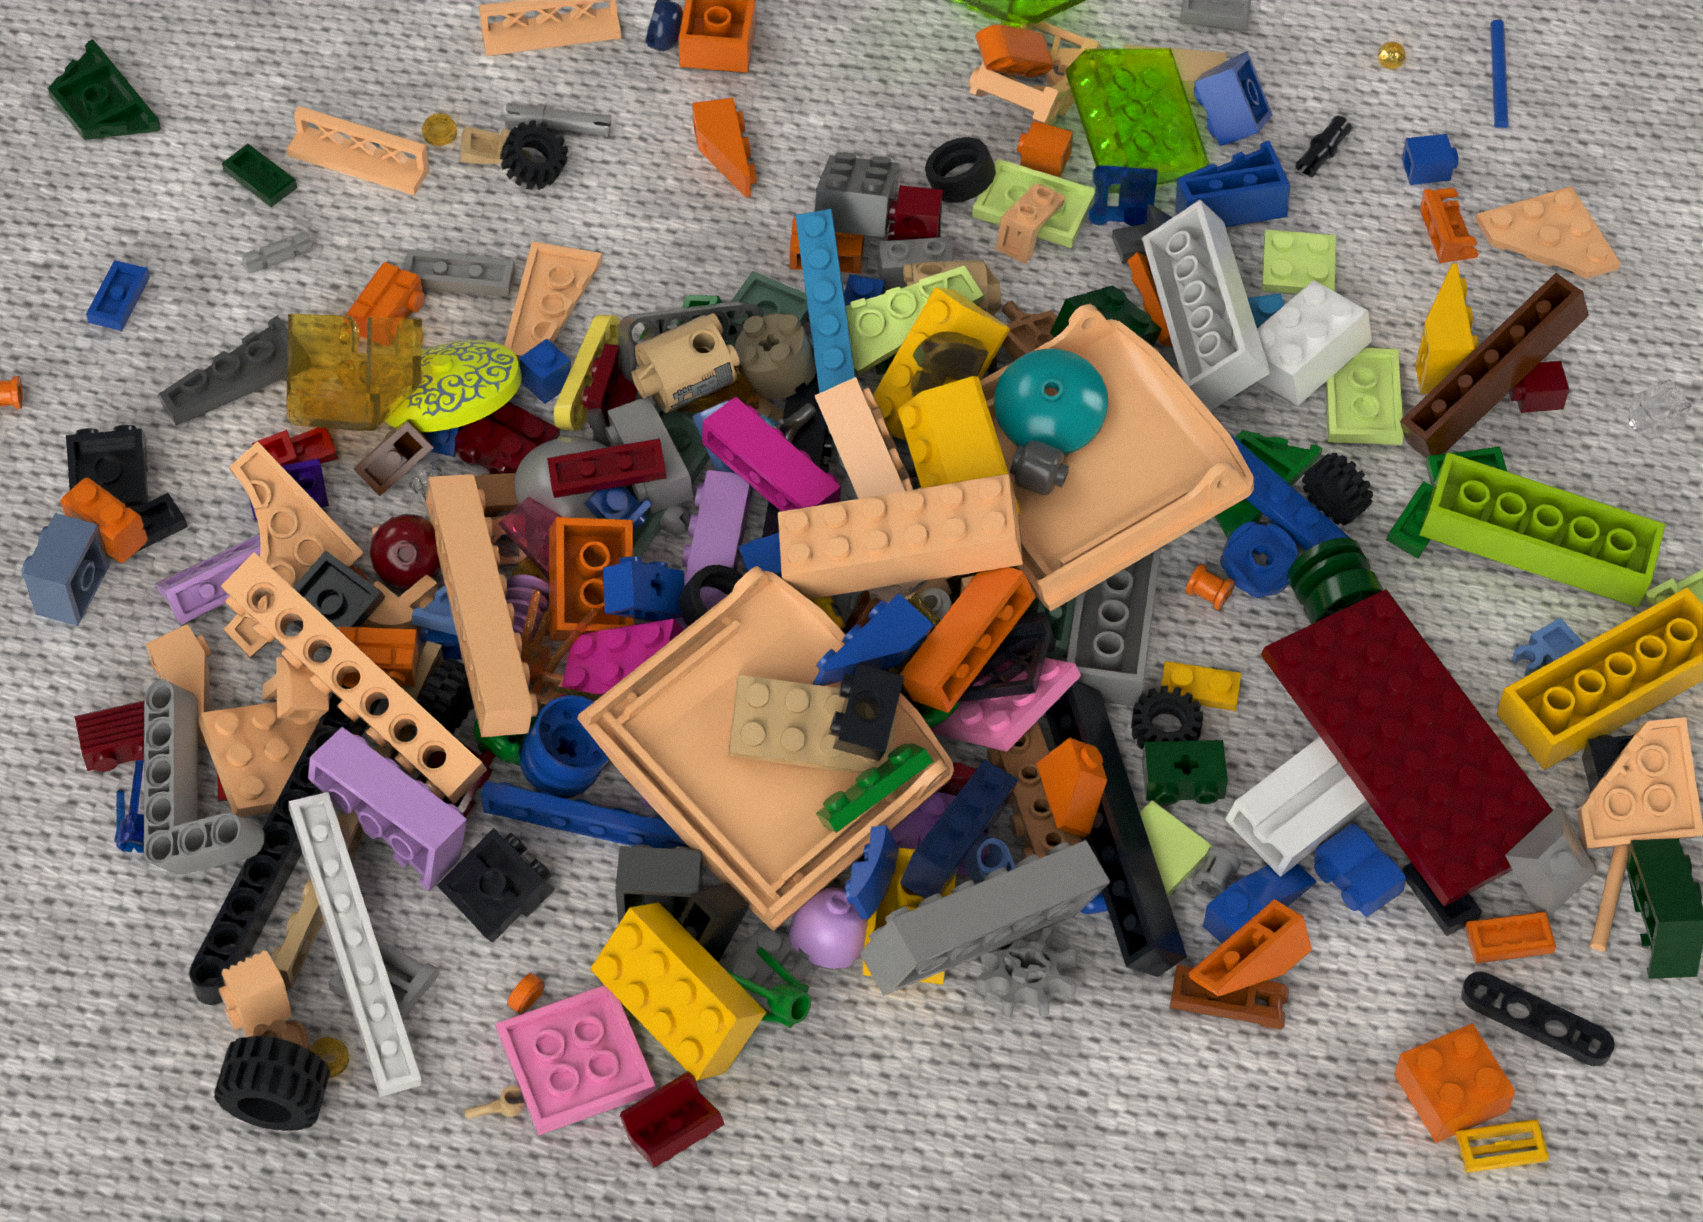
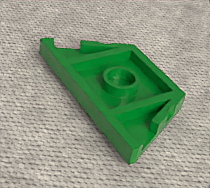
[1215,430,1322,539]

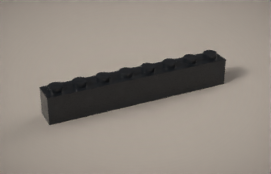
[1045,682,1187,977]

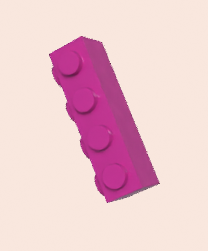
[702,397,841,512]

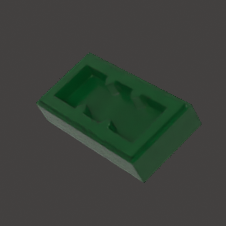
[222,144,297,207]

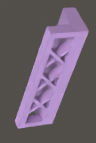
[155,534,260,625]

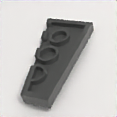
[159,315,310,426]

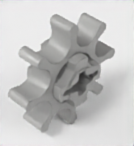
[979,927,1077,1017]

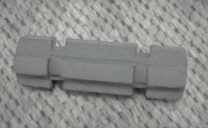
[242,232,313,273]

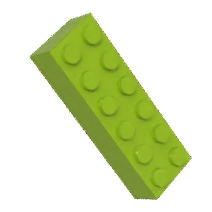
[1419,452,1666,608]

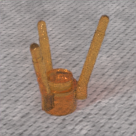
[520,590,598,680]

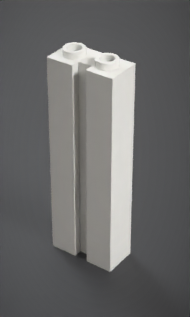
[1225,737,1370,877]

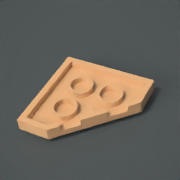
[1475,186,1621,279]
[198,702,320,817]
[1577,717,1703,850]

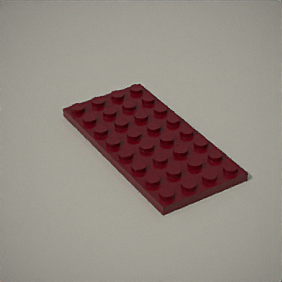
[1260,589,1553,906]

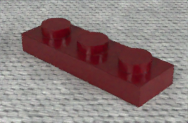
[547,438,667,498]

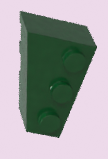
[1626,838,1703,979]

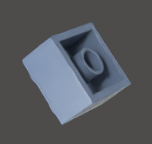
[22,513,110,626]

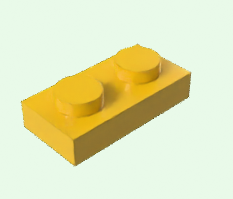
[1160,661,1241,711]

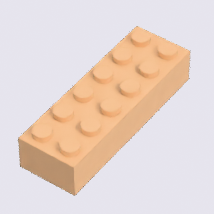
[815,377,953,598]
[778,474,1023,599]

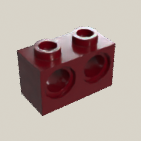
[888,185,943,241]

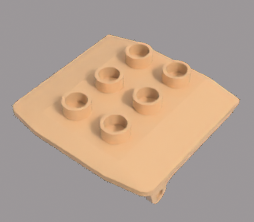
[980,304,1254,612]
[577,566,954,931]

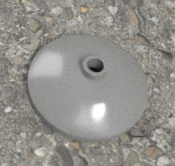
[514,437,627,529]

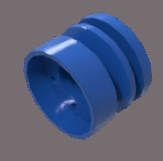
[520,695,609,799]

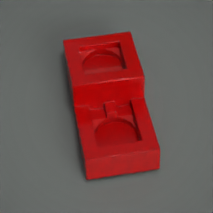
[252,424,339,466]

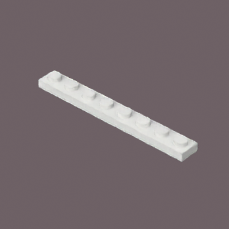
[289,792,421,1097]

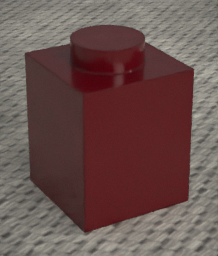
[1509,361,1570,413]

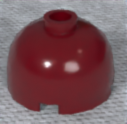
[369,514,441,590]

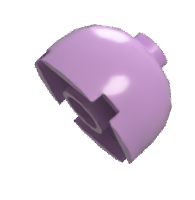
[789,887,868,969]

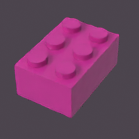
[559,619,684,702]

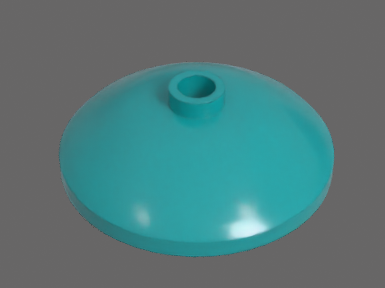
[994,349,1108,455]

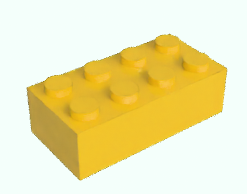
[590,902,766,1081]

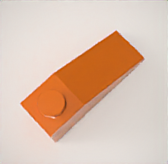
[1188,899,1312,997]

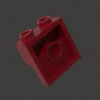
[455,402,560,474]

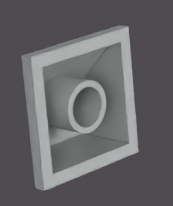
[1505,807,1597,918]

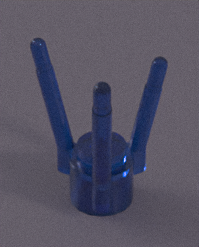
[114,759,144,853]

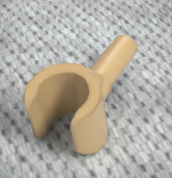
[464,1086,524,1119]

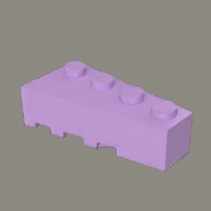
[308,727,467,892]

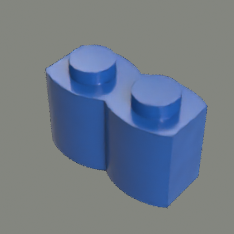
[1314,823,1406,917]

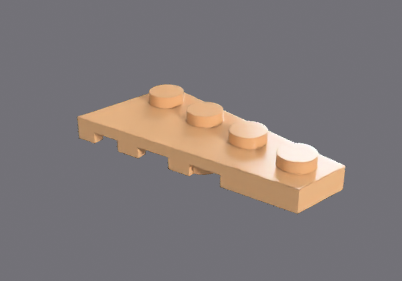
[504,241,602,363]

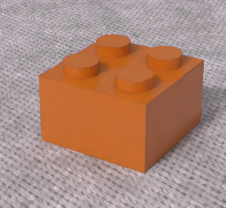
[679,0,756,73]
[1394,1023,1516,1143]

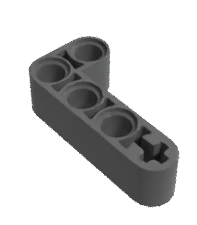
[617,301,764,383]

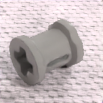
[1192,846,1241,899]

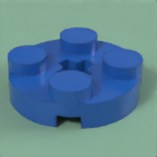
[1220,522,1298,598]

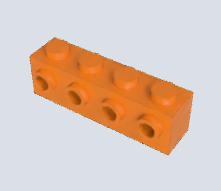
[899,567,1036,713]

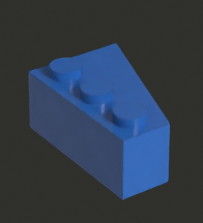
[1175,140,1290,227]

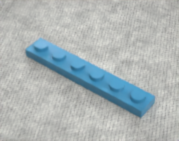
[795,209,856,421]

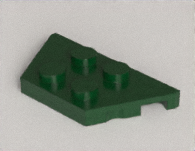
[48,39,161,140]

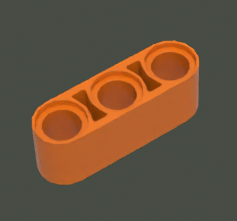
[975,24,1054,78]

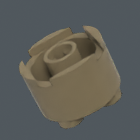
[734,314,816,399]

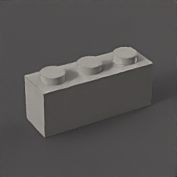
[605,397,694,514]

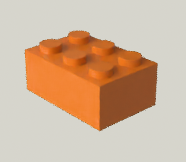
[549,517,634,642]

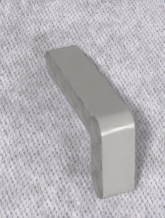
[144,679,265,874]

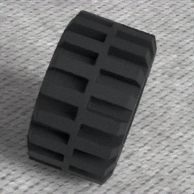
[214,1036,330,1131]

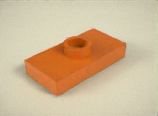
[1465,911,1556,964]

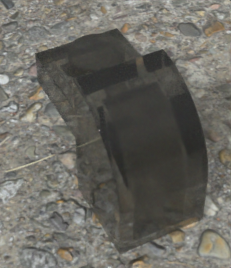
[911,331,988,397]

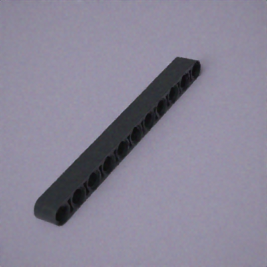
[189,683,381,1005]

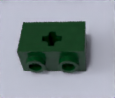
[1142,740,1228,805]

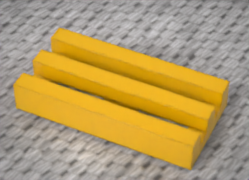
[1455,1119,1549,1173]

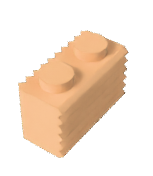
[218,950,293,1037]

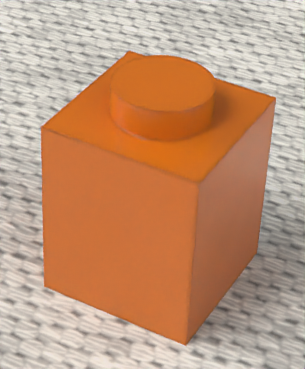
[1017,120,1073,177]

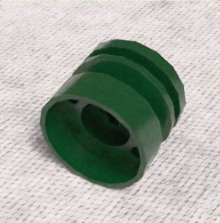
[1287,537,1383,624]

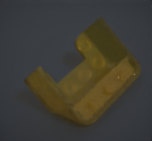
[286,314,424,431]

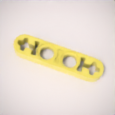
[554,314,620,431]

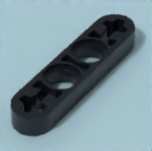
[1461,972,1615,1066]

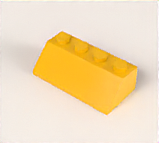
[873,287,1011,442]
[898,376,1021,515]

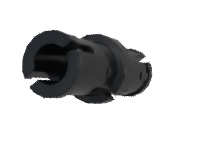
[1296,115,1352,178]

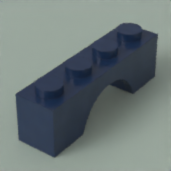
[900,759,1019,899]

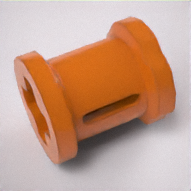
[0,376,23,409]
[1185,563,1235,611]

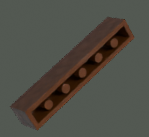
[1400,273,1589,459]

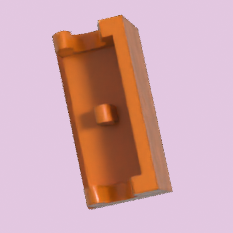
[1420,188,1478,263]

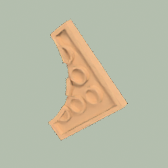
[223,441,364,658]

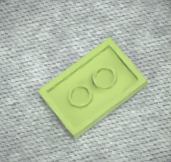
[972,159,1097,249]
[1325,348,1404,445]

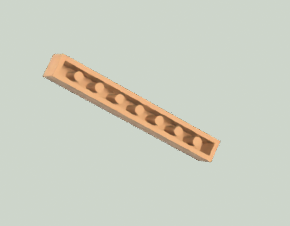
[425,474,538,737]

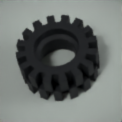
[500,121,568,190]
[1302,453,1373,526]
[418,658,474,734]
[1131,686,1203,749]

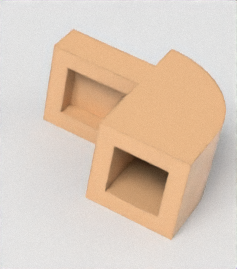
[361,575,438,638]
[262,657,329,722]

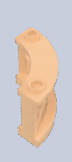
[969,13,1104,125]

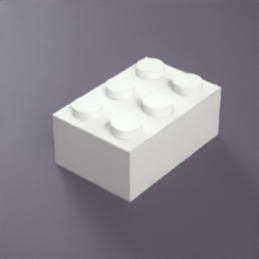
[1257,280,1372,406]

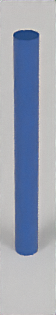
[1490,19,1508,128]

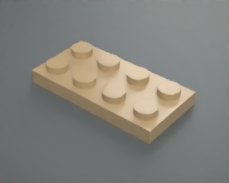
[728,674,896,774]

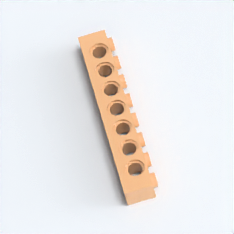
[221,552,487,804]

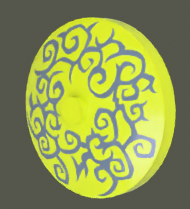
[374,340,522,432]

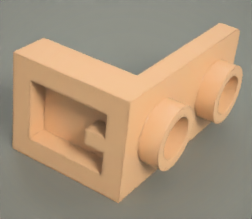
[995,183,1065,264]

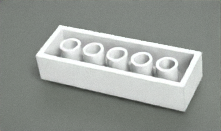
[1142,200,1271,411]

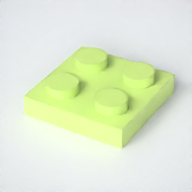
[1262,229,1336,294]

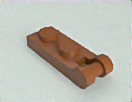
[1170,965,1289,1029]

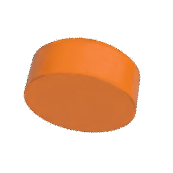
[507,972,545,1014]

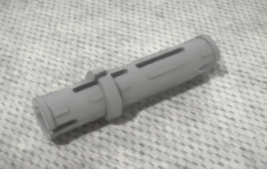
[505,103,611,137]

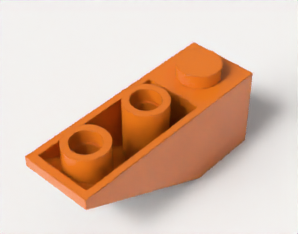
[692,98,756,197]

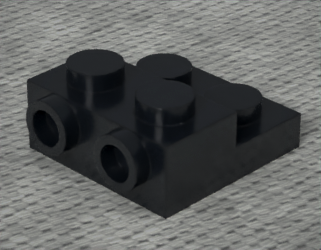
[66,425,149,507]
[437,828,555,943]

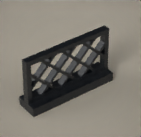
[893,612,1056,707]

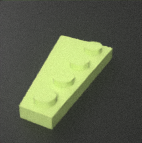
[846,265,985,375]

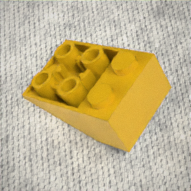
[1415,263,1479,394]

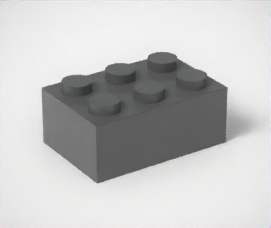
[814,152,900,238]

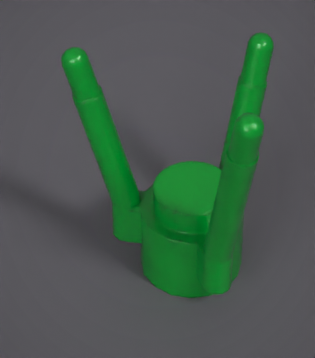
[726,947,811,1028]

